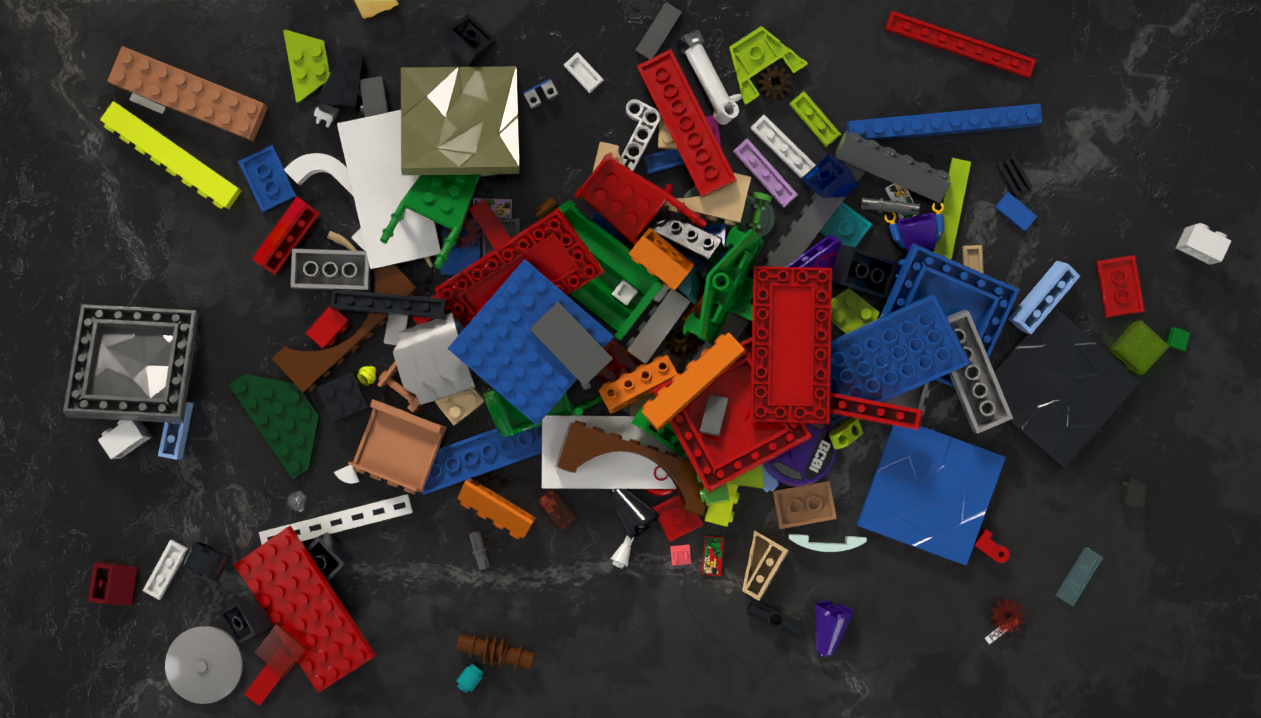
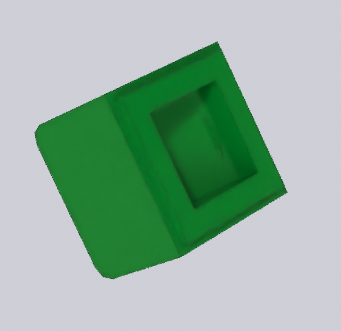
[1166,327,1190,351]

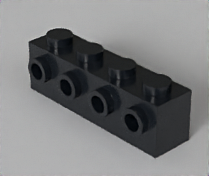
[646,209,725,267]

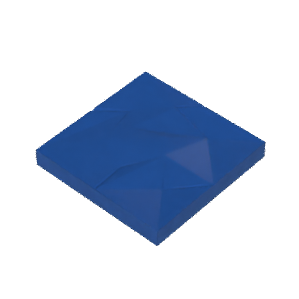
[880,243,1020,388]
[856,426,1006,566]

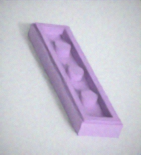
[733,138,798,208]

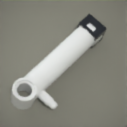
[676,30,742,125]

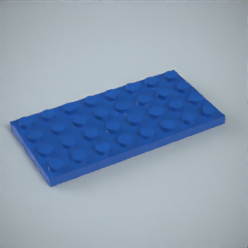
[829,293,970,425]

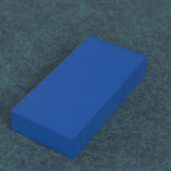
[643,149,685,175]
[995,192,1037,231]

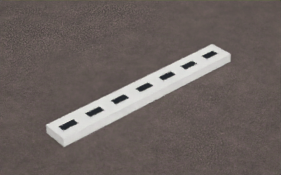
[259,494,413,545]

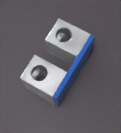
[523,79,559,109]

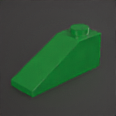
[631,407,685,457]

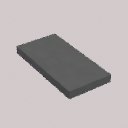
[530,302,613,386]

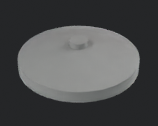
[165,626,243,704]

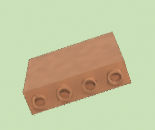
[348,399,447,494]

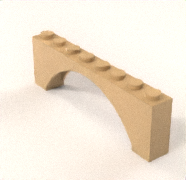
[593,142,751,226]

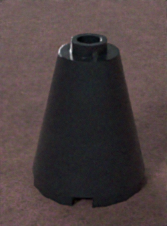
[610,488,661,540]

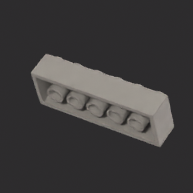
[948,310,1013,434]

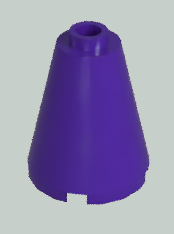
[815,601,853,657]

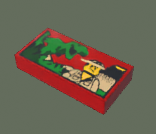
[701,536,724,576]

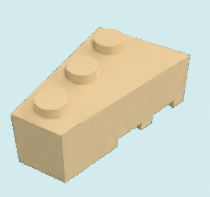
[742,531,789,601]

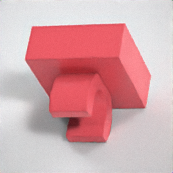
[670,544,691,566]

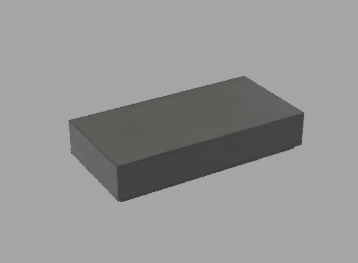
[700,395,729,437]

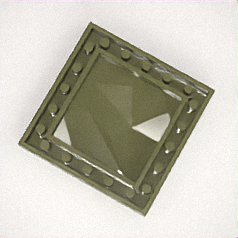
[401,66,519,175]

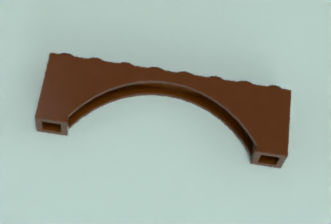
[272,264,418,393]
[555,420,706,516]

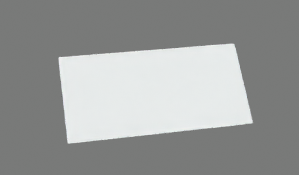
[337,110,441,269]
[542,416,688,489]

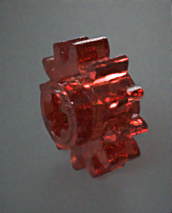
[447,216,481,250]
[990,598,1026,633]

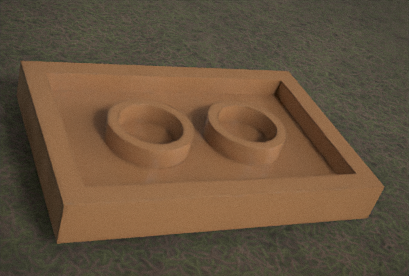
[773,481,837,529]

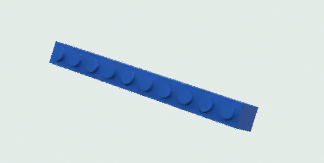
[846,104,1042,141]

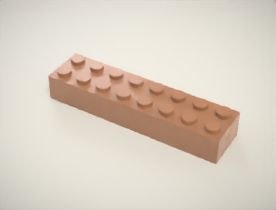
[107,46,268,142]

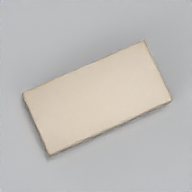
[962,245,983,273]

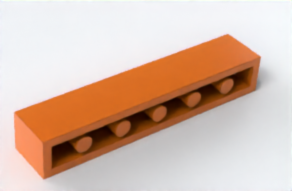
[642,333,745,431]

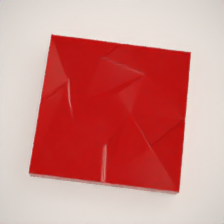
[652,337,812,494]

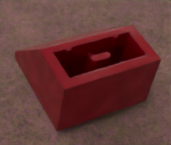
[88,561,138,605]

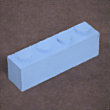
[1008,261,1080,334]

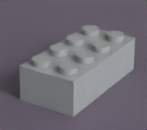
[291,249,372,291]

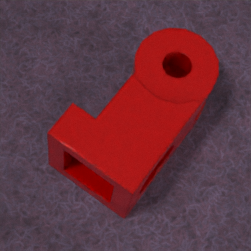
[974,528,1010,563]

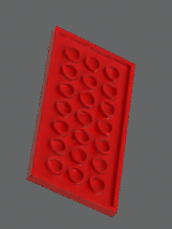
[234,525,376,693]

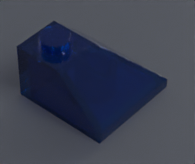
[800,153,859,198]

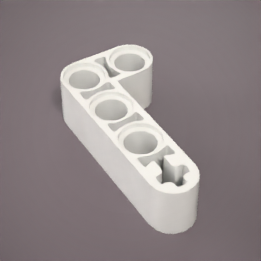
[621,99,660,171]

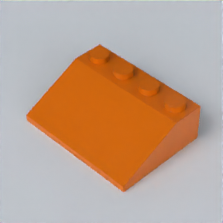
[457,478,536,539]

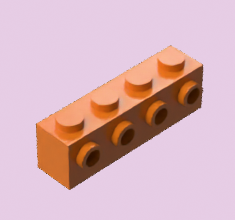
[598,355,677,414]

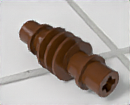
[456,634,535,670]

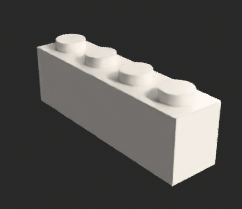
[626,289,691,364]

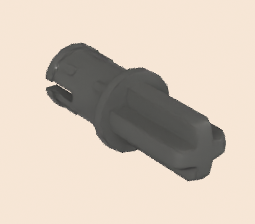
[469,531,491,570]

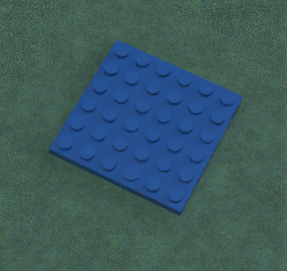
[447,259,614,425]

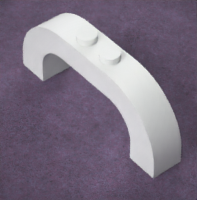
[284,153,366,251]

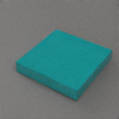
[819,202,873,248]

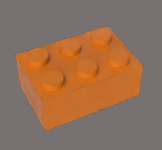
[629,228,695,290]

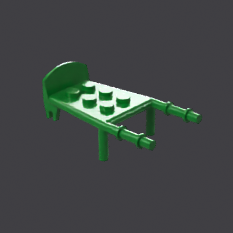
[380,174,481,269]
[483,388,604,437]

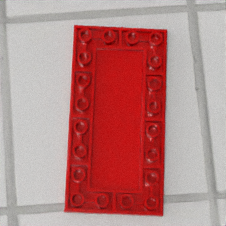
[435,208,604,329]
[750,266,832,424]

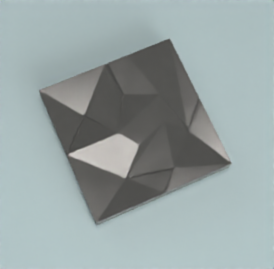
[63,304,199,423]

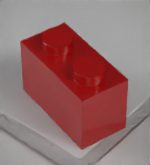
[306,306,351,349]

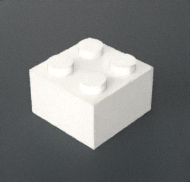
[1176,223,1231,265]
[98,420,153,459]

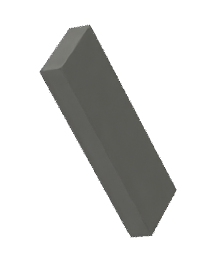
[635,2,682,60]

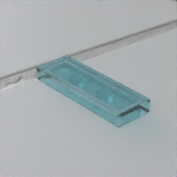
[1055,547,1103,606]

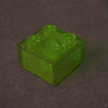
[1109,320,1169,375]

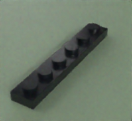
[330,289,447,320]

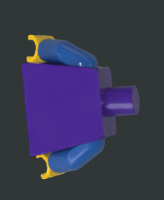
[885,203,944,252]

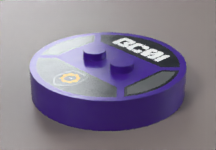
[763,424,837,487]

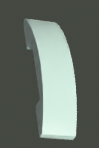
[788,534,867,552]

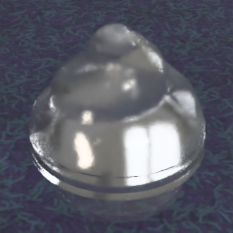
[287,492,307,512]

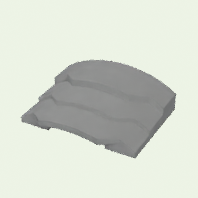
[393,313,476,405]

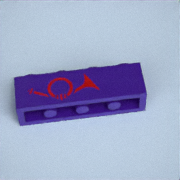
[785,235,842,269]

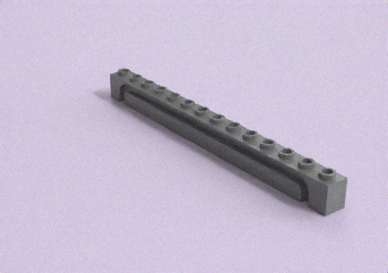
[683,160,866,372]

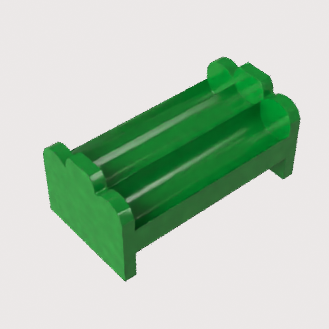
[558,200,665,340]

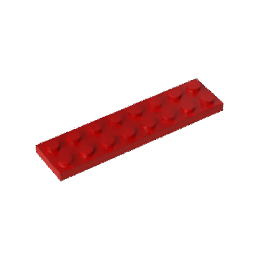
[637,49,737,198]

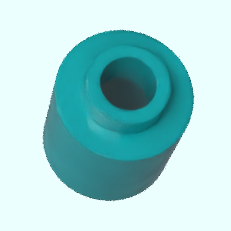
[456,663,484,693]

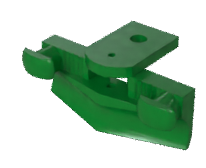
[683,225,764,346]

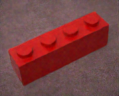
[252,197,320,275]

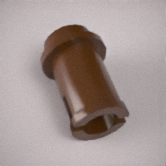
[534,197,559,219]

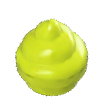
[357,366,376,385]

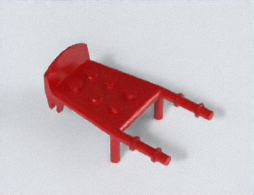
[574,152,707,246]

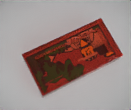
[537,488,576,530]

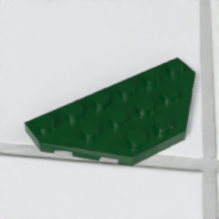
[228,374,320,480]

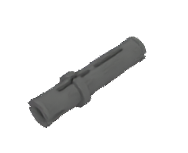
[861,197,921,216]

